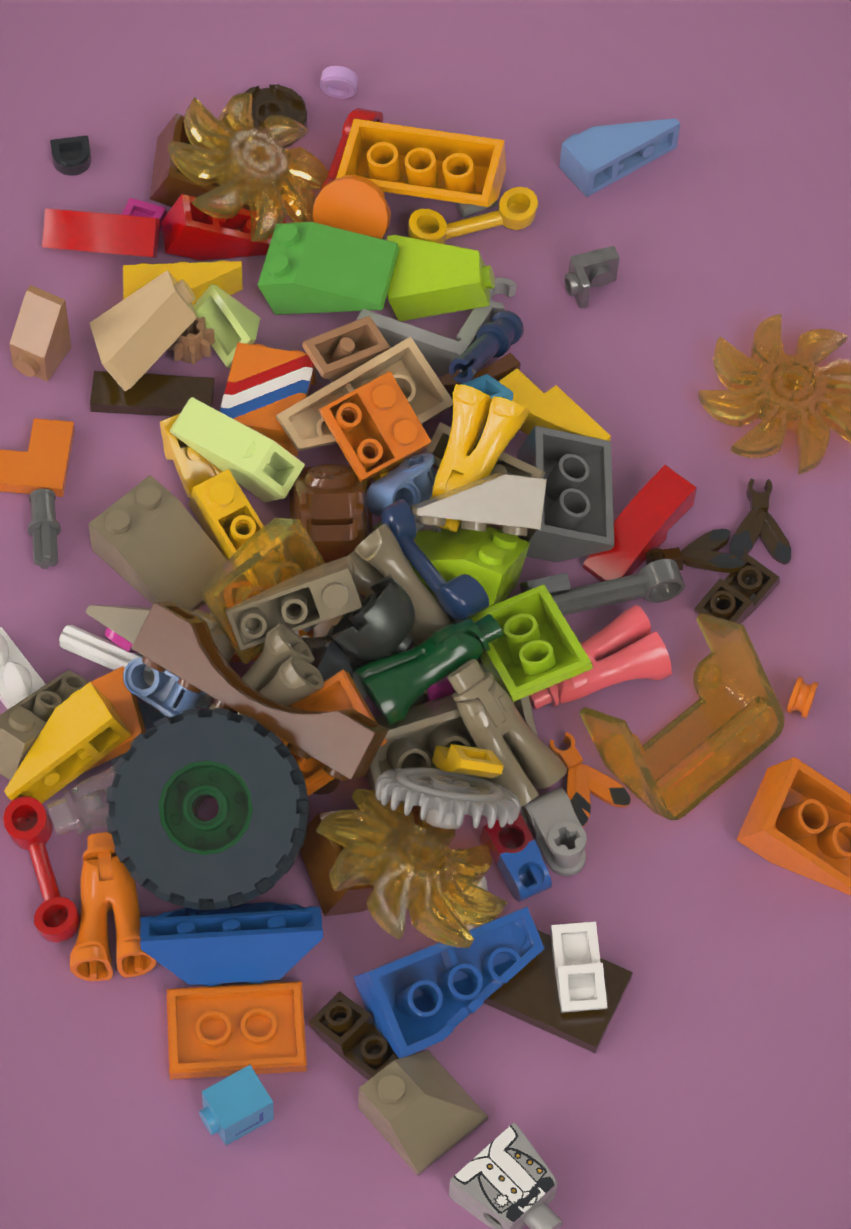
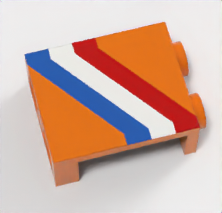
[219,342,316,456]

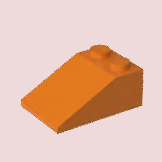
[736,757,851,896]

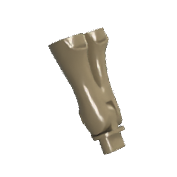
[346,523,453,646]
[208,623,324,715]
[447,659,567,807]

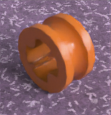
[786,676,819,719]

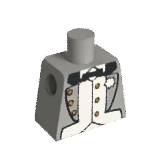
[448,1122,563,1229]

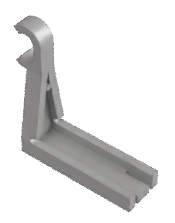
[357,277,516,376]

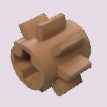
[167,317,215,365]

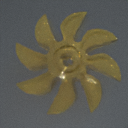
[167,93,328,241]
[698,314,851,474]
[316,789,507,947]

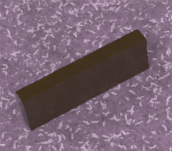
[90,371,215,416]

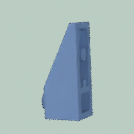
[559,118,680,198]

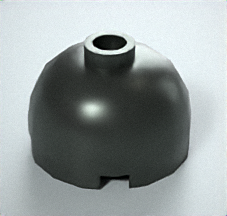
[331,575,416,661]

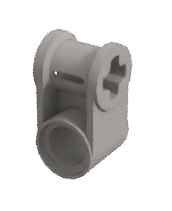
[520,788,587,876]

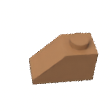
[9,285,72,382]
[302,315,390,381]

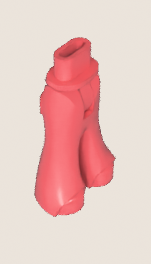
[529,605,672,710]

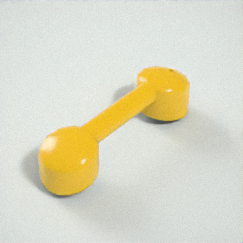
[408,186,538,244]

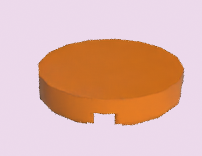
[312,175,391,239]

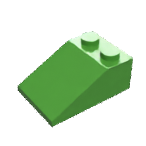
[258,222,400,315]

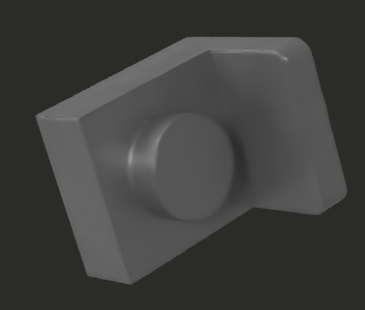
[564,246,620,308]

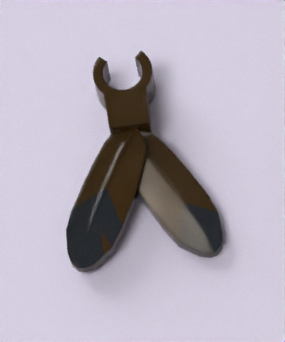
[729,478,791,565]
[646,529,744,573]

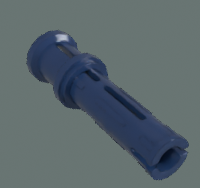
[449,310,524,383]

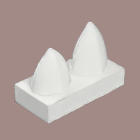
[0,627,46,710]

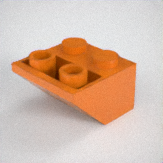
[319,371,432,482]

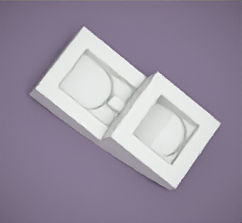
[550,921,607,1013]

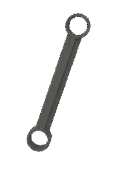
[447,559,685,624]

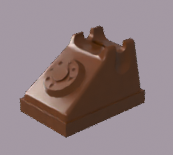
[289,464,373,578]

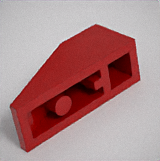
[161,194,286,261]

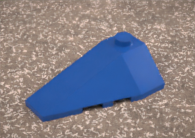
[353,907,544,1059]

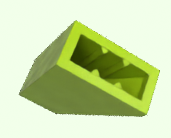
[387,235,495,321]

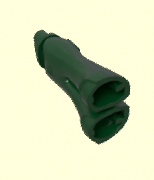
[355,614,504,726]

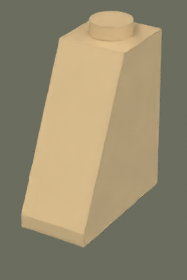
[89,270,197,391]

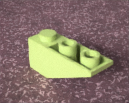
[169,397,305,503]

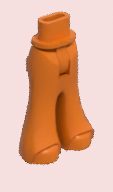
[70,832,157,982]

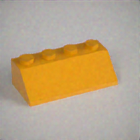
[336,119,506,207]

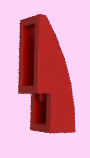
[42,208,160,258]
[583,465,697,582]

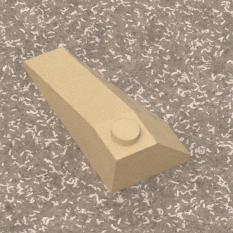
[276,337,453,451]

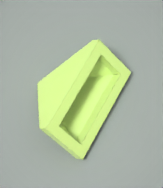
[193,284,261,368]

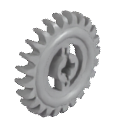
[375,767,521,829]

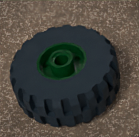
[106,708,309,910]

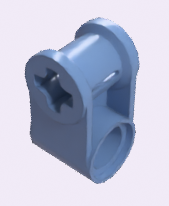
[366,453,436,516]
[123,657,207,718]

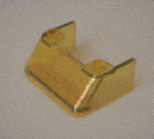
[579,613,785,820]

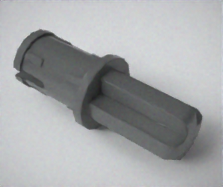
[28,489,61,569]

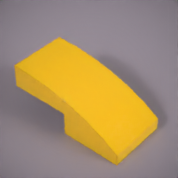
[432,744,504,778]

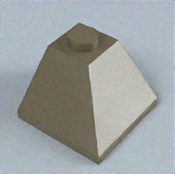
[358,1051,488,1176]

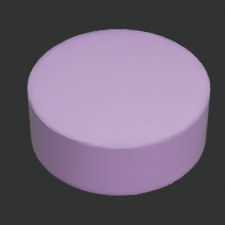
[320,66,359,99]

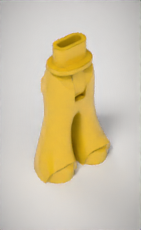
[430,384,529,533]

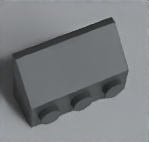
[517,426,614,562]

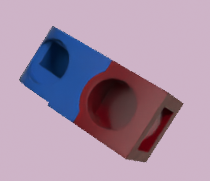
[479,812,552,902]

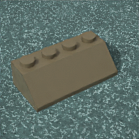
[365,694,538,807]

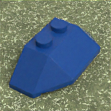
[140,902,323,986]

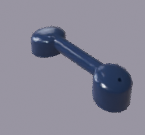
[381,499,489,621]

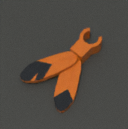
[549,732,631,827]

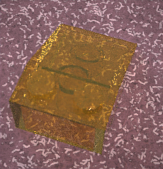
[200,518,326,664]

